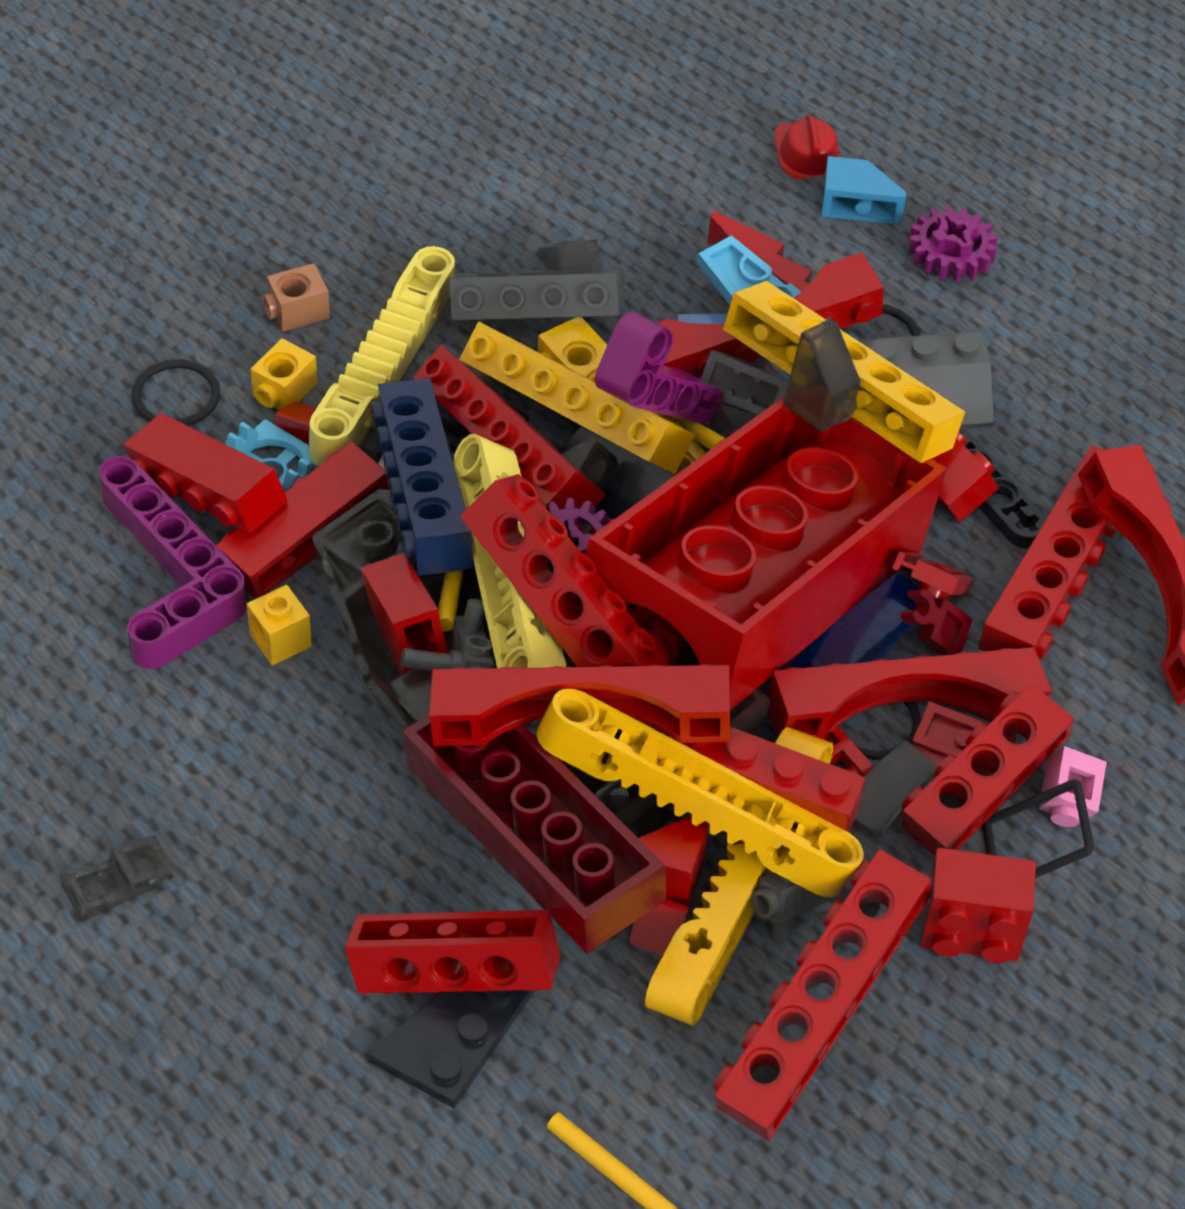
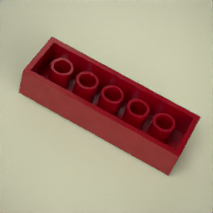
[402,715,666,954]

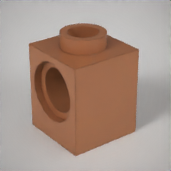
[263,263,330,331]

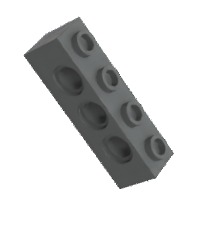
[449,268,625,320]

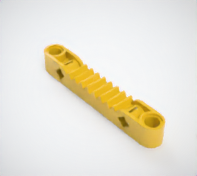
[536,689,864,897]
[645,727,833,1026]

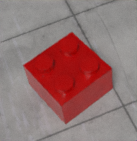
[920,848,1036,963]

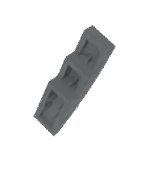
[701,350,821,415]

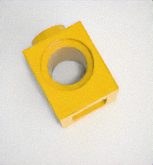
[250,338,318,410]
[247,585,312,666]

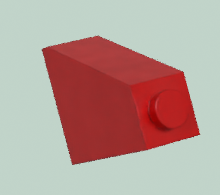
[360,553,448,699]

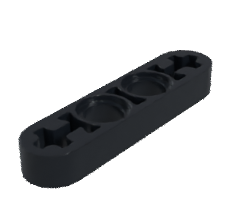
[959,425,1046,549]

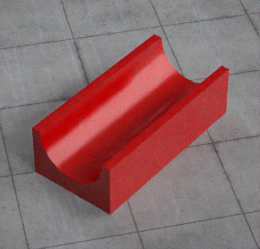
[576,384,947,711]

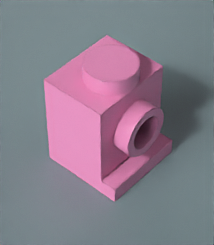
[1039,746,1107,827]

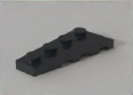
[368,990,535,1109]

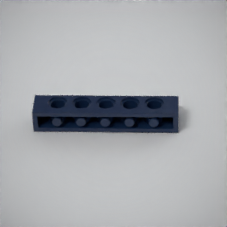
[371,378,473,576]

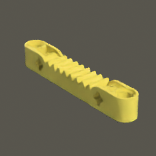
[308,246,455,466]
[453,434,567,668]

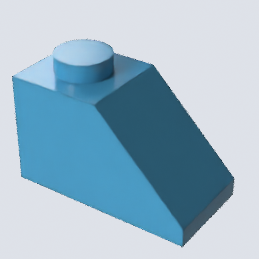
[821,156,906,225]

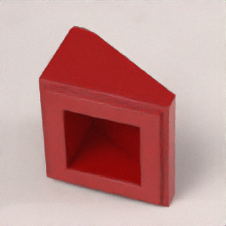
[274,401,317,445]
[630,899,689,955]

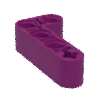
[595,311,723,424]

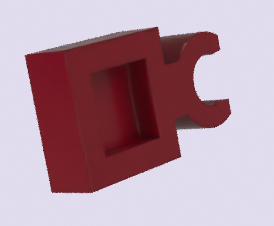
[900,590,973,656]

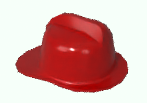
[774,115,841,179]

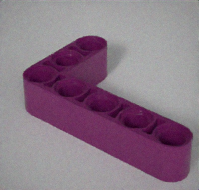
[99,456,247,669]

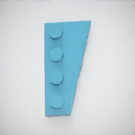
[696,235,860,376]

